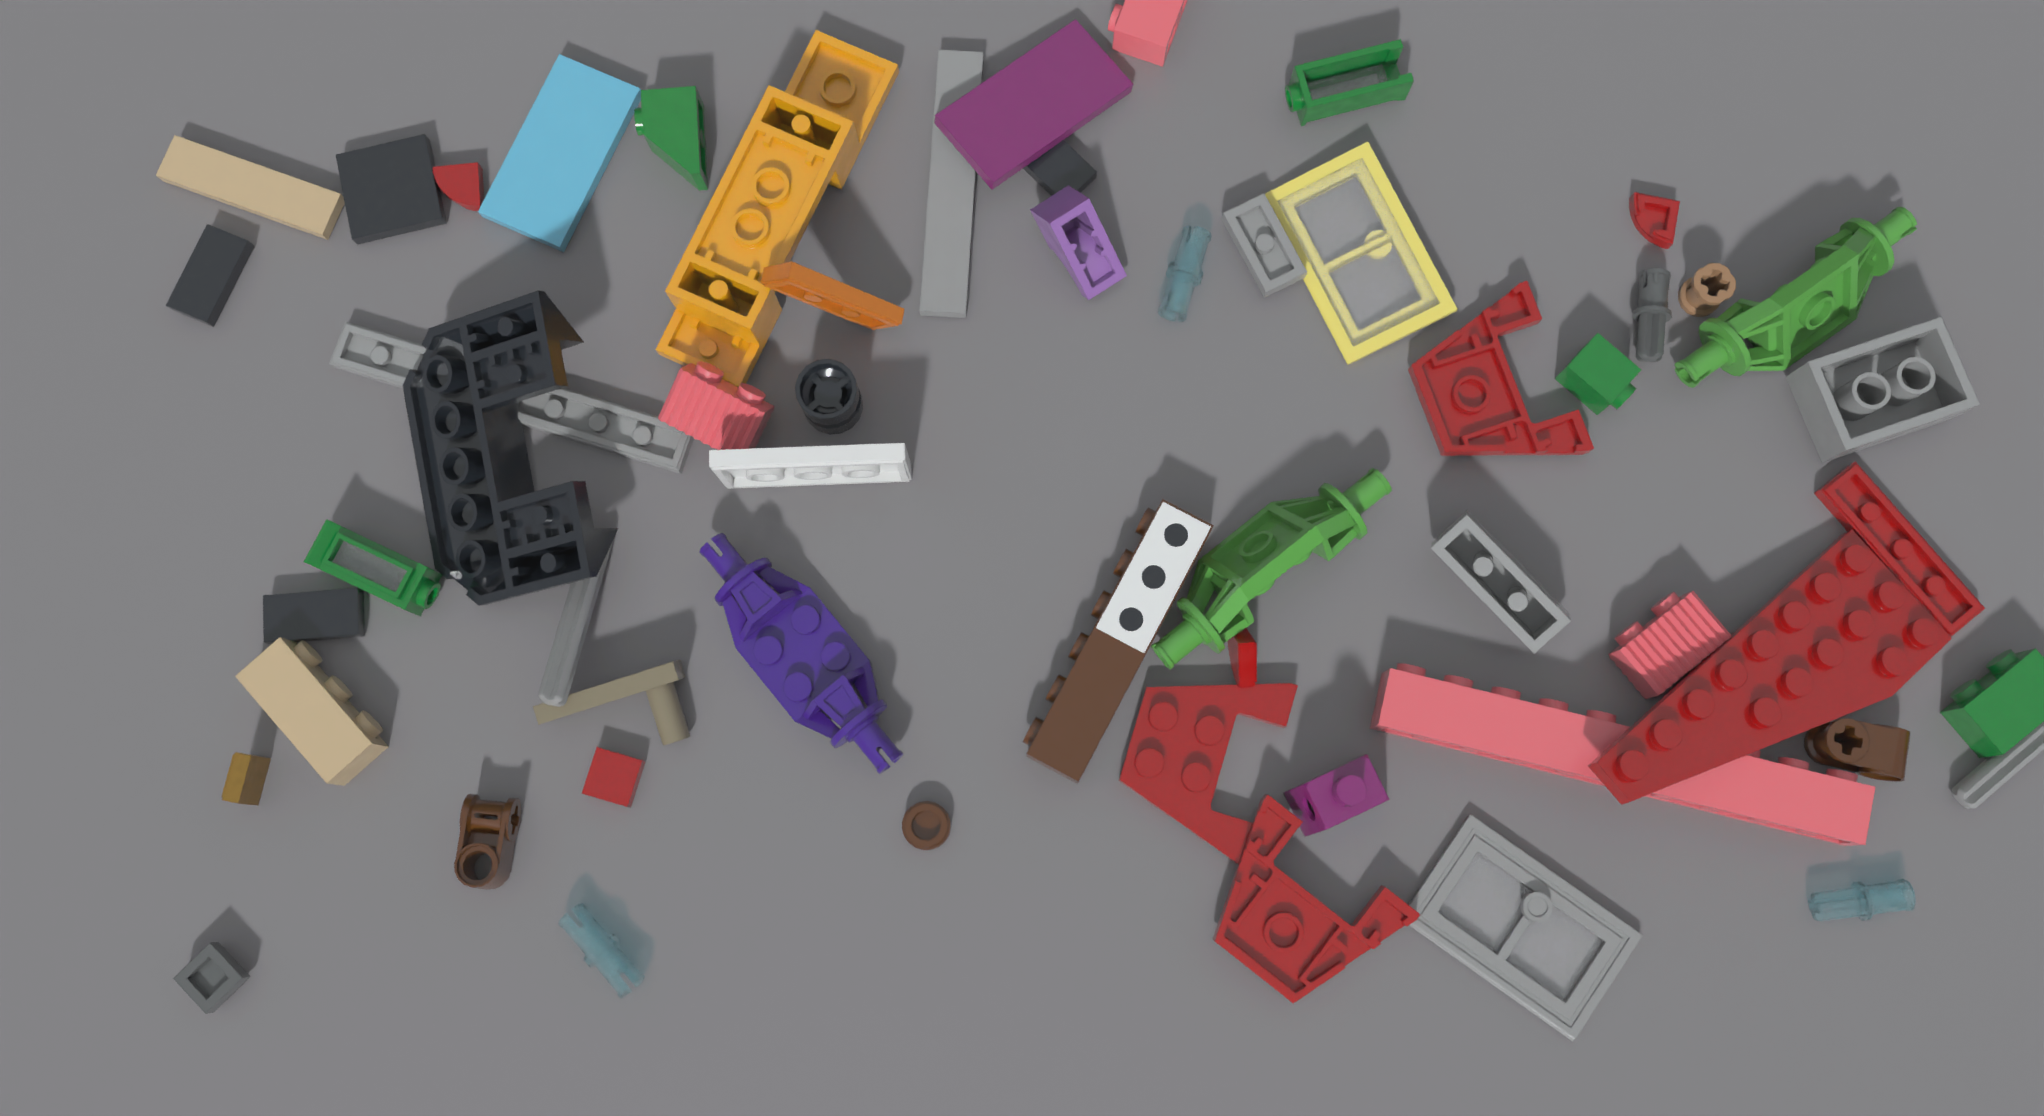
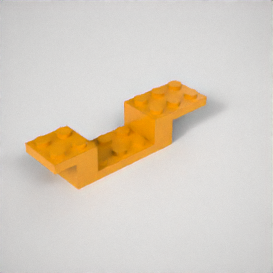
[655,30,899,387]

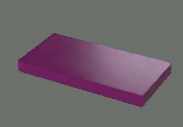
[934,19,1134,190]

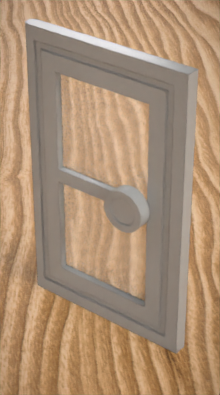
[1408,814,1643,1042]

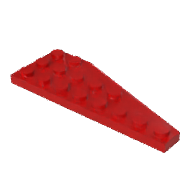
[1588,529,1952,805]

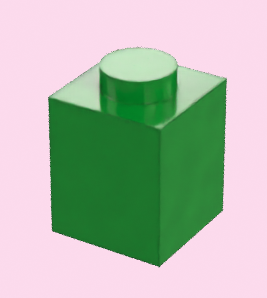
[1555,333,1641,415]

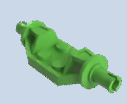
[1674,207,1917,388]
[1151,468,1392,670]

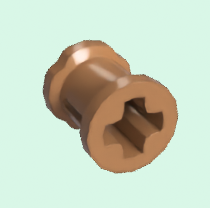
[1678,263,1736,317]

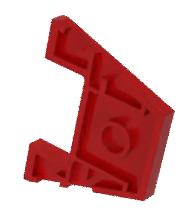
[1408,281,1594,456]
[1118,683,1298,865]
[1213,794,1421,1004]

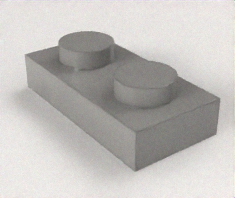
[1221,193,1307,298]

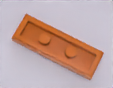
[761,261,904,330]

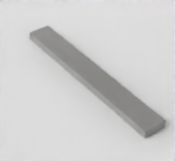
[329,321,694,474]

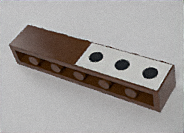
[1023,499,1214,784]

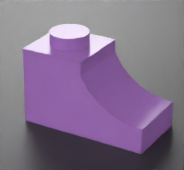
[1030,185,1127,300]

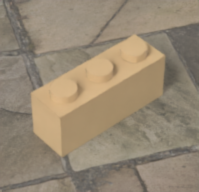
[235,637,389,786]

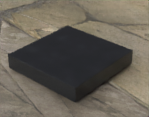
[336,134,447,245]

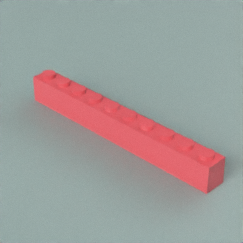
[1370,663,1875,846]

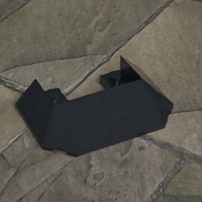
[402,290,618,606]

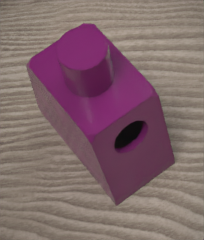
[1283,754,1390,837]

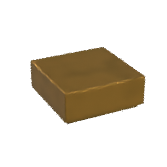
[221,752,271,806]

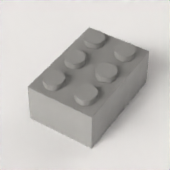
[1786,317,1980,463]

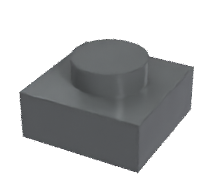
[173,942,250,1014]

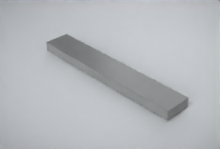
[919,50,984,318]

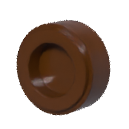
[902,801,951,850]

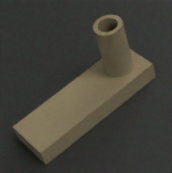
[533,659,691,745]

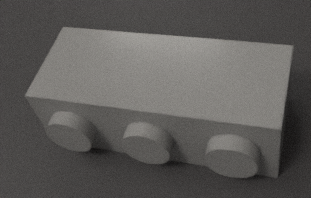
[1431,510,1571,654]

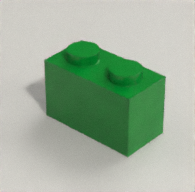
[1940,648,2044,758]

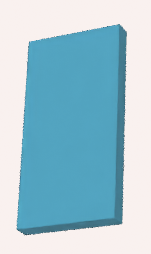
[478,54,641,252]

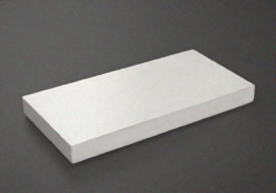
[709,443,912,489]

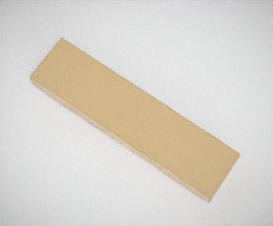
[156,135,345,240]

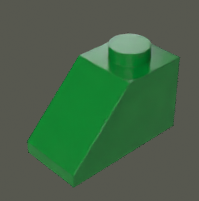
[634,86,708,191]

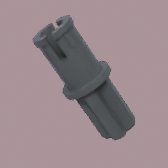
[1633,268,1672,362]

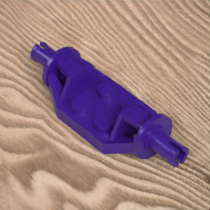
[699,533,904,774]

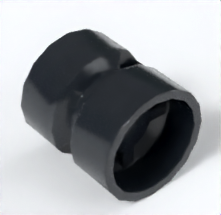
[795,359,863,435]

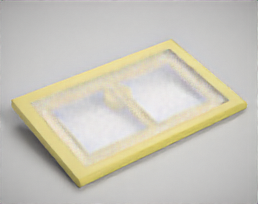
[1265,142,1457,365]

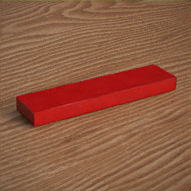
[1814,461,1985,637]

